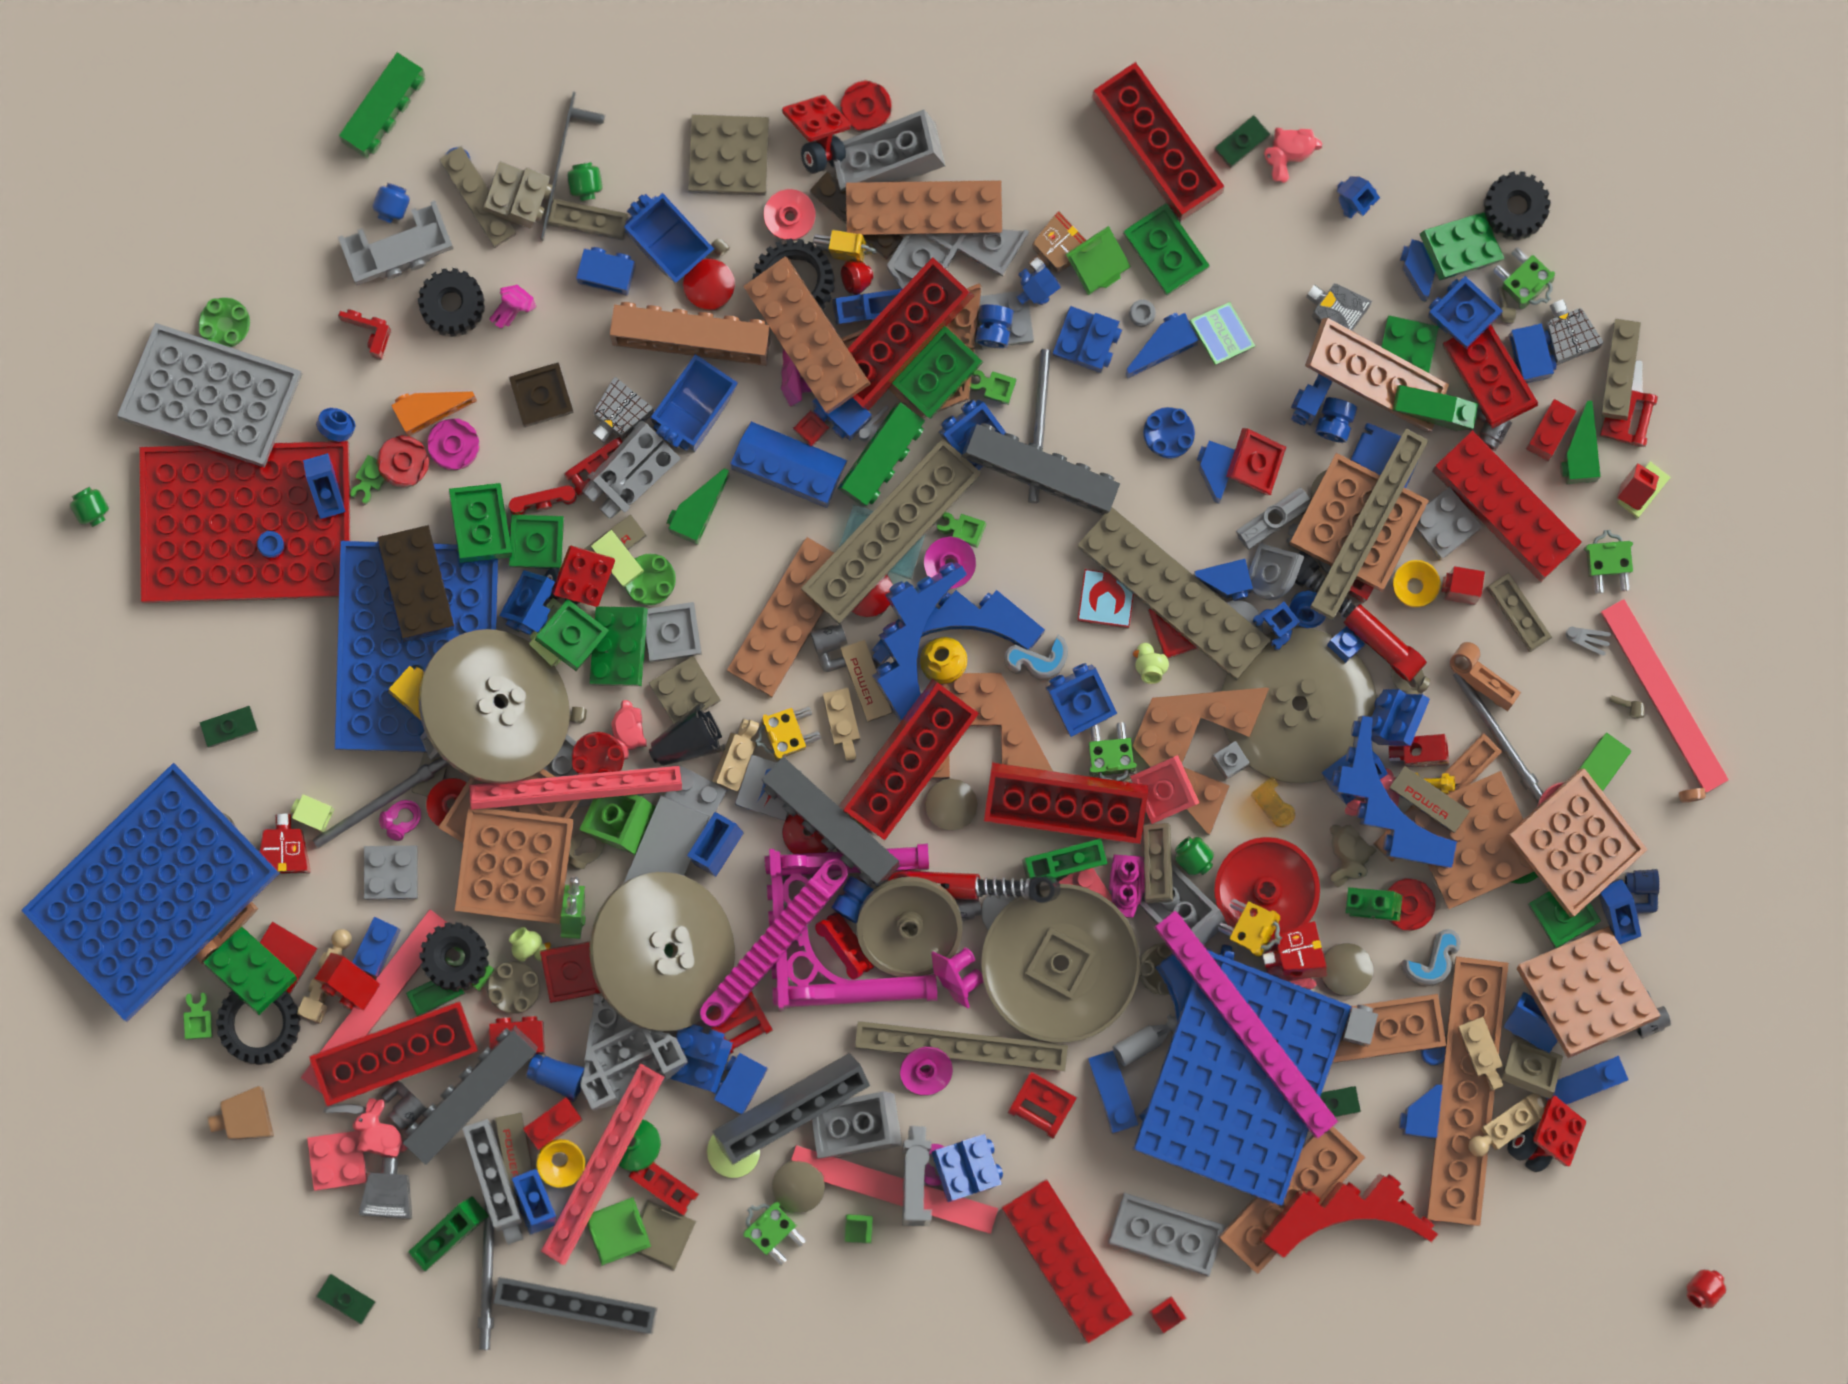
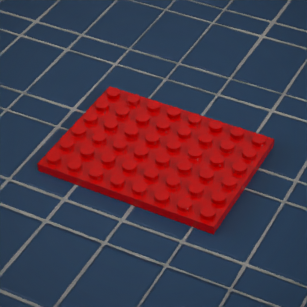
[140,441,351,603]

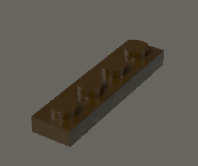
[810,172,903,260]

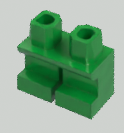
[1345,887,1403,922]

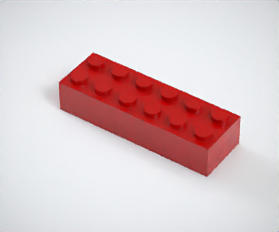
[1092,62,1225,222]
[848,257,974,410]
[1432,430,1582,582]
[839,679,979,840]
[984,762,1148,844]
[309,1001,479,1106]
[1001,1179,1133,1344]

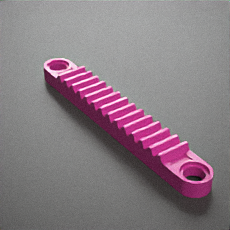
[700,859,848,1027]

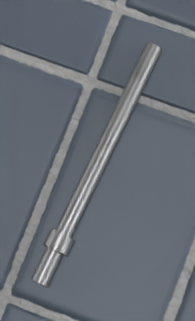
[1028,349,1051,503]
[1453,673,1543,803]
[313,757,449,848]
[478,1201,494,1350]

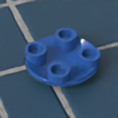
[1143,407,1195,458]

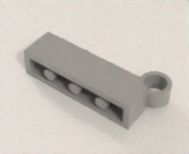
[463,1119,523,1245]

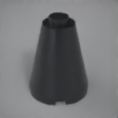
[649,703,725,766]

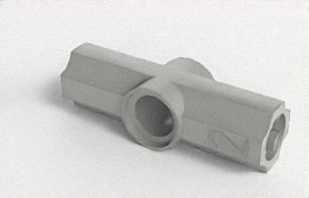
[1236,487,1311,550]

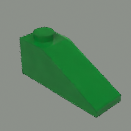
[1392,385,1478,431]
[1560,400,1601,484]
[666,468,730,545]
[1022,839,1108,879]
[408,1196,489,1271]

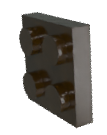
[509,362,574,428]

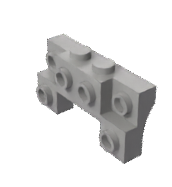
[338,201,453,286]

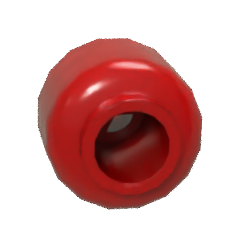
[1686,1269,1726,1309]

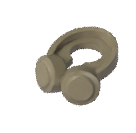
[1391,669,1430,694]
[568,832,604,869]

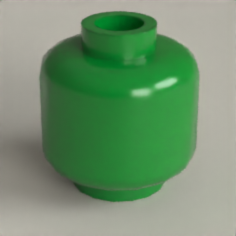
[567,162,603,201]
[70,487,109,527]
[1175,836,1214,876]

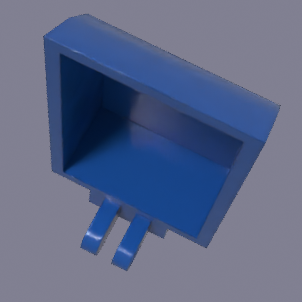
[624,193,714,283]
[651,354,738,452]

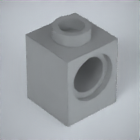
[1211,741,1249,781]
[1342,1005,1378,1047]

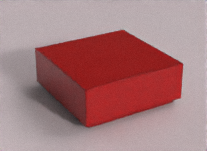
[793,410,830,446]

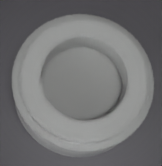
[1129,300,1156,327]

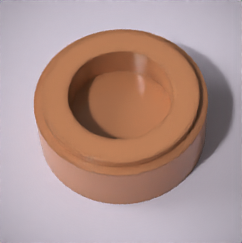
[1679,788,1706,803]

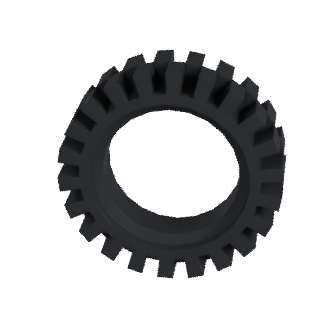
[752,238,835,311]
[216,991,301,1065]

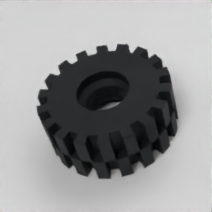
[1483,171,1551,240]
[418,268,485,337]
[420,922,489,992]

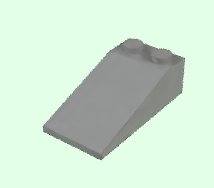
[833,109,945,191]

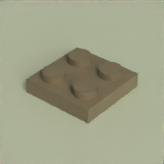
[649,656,721,724]
[1501,1037,1563,1099]

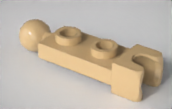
[297,929,352,1024]
[1468,1092,1545,1157]

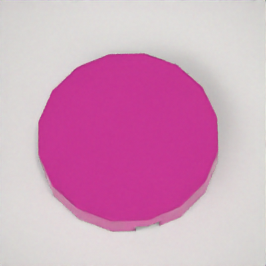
[428,418,480,470]

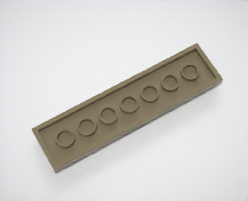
[801,438,981,625]
[1077,507,1271,681]

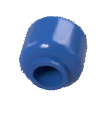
[372,183,410,223]

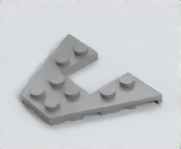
[887,230,1029,289]

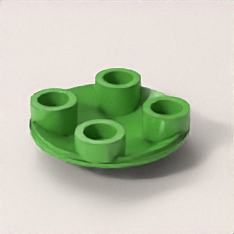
[199,298,250,347]
[625,554,676,605]

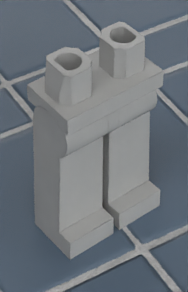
[582,420,681,519]
[902,1126,932,1226]

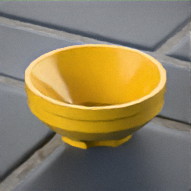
[1393,560,1441,608]
[920,637,968,684]
[537,1139,585,1188]

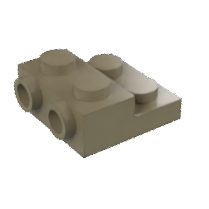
[482,161,552,229]

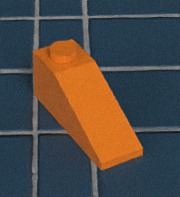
[391,391,477,436]

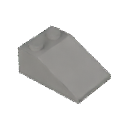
[1139,863,1227,945]
[812,1091,902,1159]

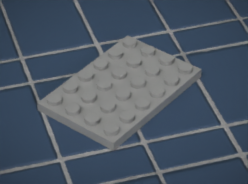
[117,323,302,468]

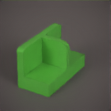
[1578,732,1631,792]

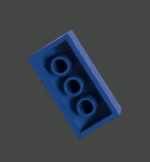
[731,421,847,508]

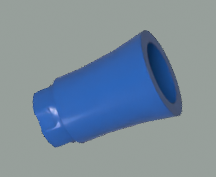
[526,1054,584,1102]

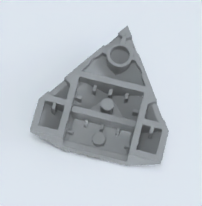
[581,994,688,1110]

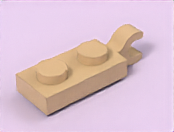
[823,688,860,761]
[712,719,759,792]
[1458,1017,1503,1091]

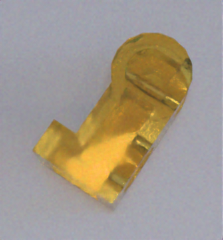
[1251,776,1295,828]

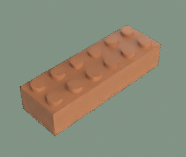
[610,302,771,366]

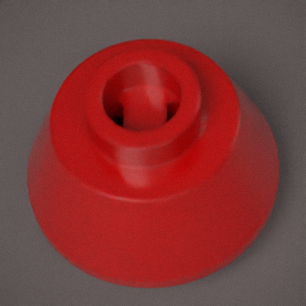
[841,261,874,295]

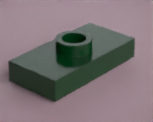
[1214,115,1270,168]
[199,706,258,748]
[1320,1086,1361,1117]
[316,1274,376,1325]

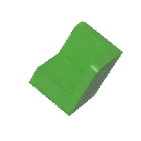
[845,1214,873,1243]

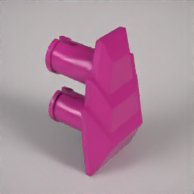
[489,285,537,328]
[781,348,812,406]
[1109,854,1145,918]
[931,947,984,1009]

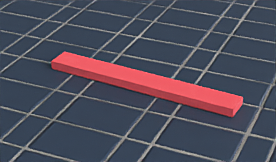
[1600,599,1729,793]
[469,766,682,810]
[300,909,448,1094]
[541,1064,664,1265]
[791,1145,999,1234]

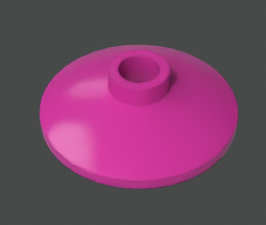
[924,537,976,589]
[900,1047,953,1095]

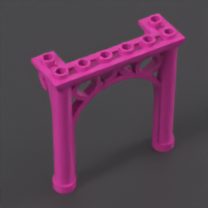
[765,843,938,1011]

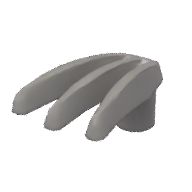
[858,405,889,442]
[1566,627,1611,655]
[324,1104,366,1116]

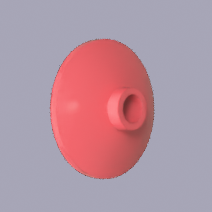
[764,189,816,240]

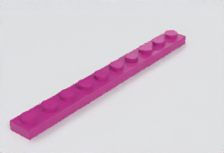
[1154,911,1338,1138]

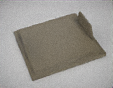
[637,1200,696,1270]

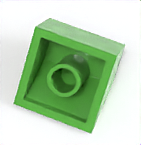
[579,795,656,855]

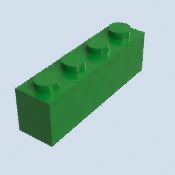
[339,52,425,158]
[837,402,925,506]

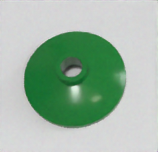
[618,1119,661,1171]

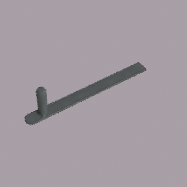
[541,92,605,241]

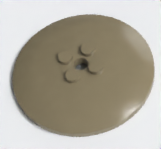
[1221,628,1377,784]
[418,629,570,783]
[590,872,735,1031]
[982,884,1140,1043]

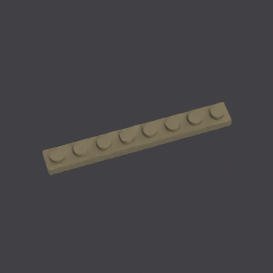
[1310,428,1429,620]
[855,1021,1068,1072]

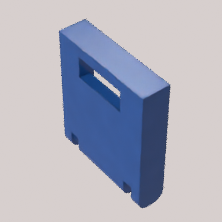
[1350,423,1419,488]

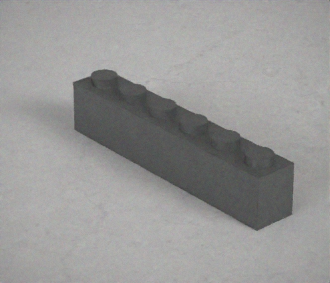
[961,423,1120,515]
[762,757,901,887]
[403,1026,538,1165]
[712,1053,870,1165]
[494,1277,658,1334]

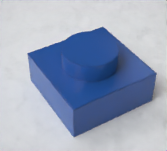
[1327,626,1365,663]

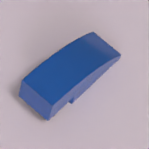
[832,288,903,324]

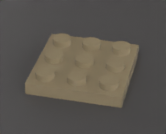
[688,114,769,195]

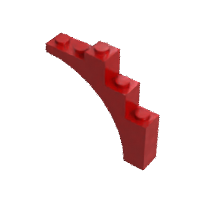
[1259,1174,1438,1258]

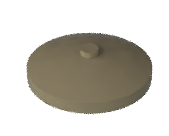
[857,877,963,977]

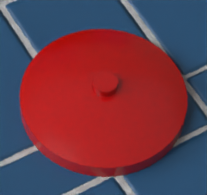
[1214,837,1320,943]

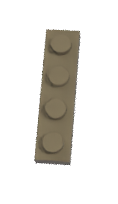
[439,146,516,248]
[1601,318,1641,420]

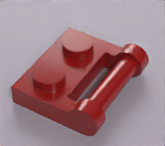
[1600,390,1658,447]
[707,991,773,1055]
[1008,1071,1077,1139]

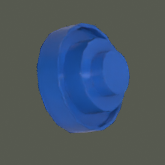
[316,408,356,442]
[1289,591,1326,628]

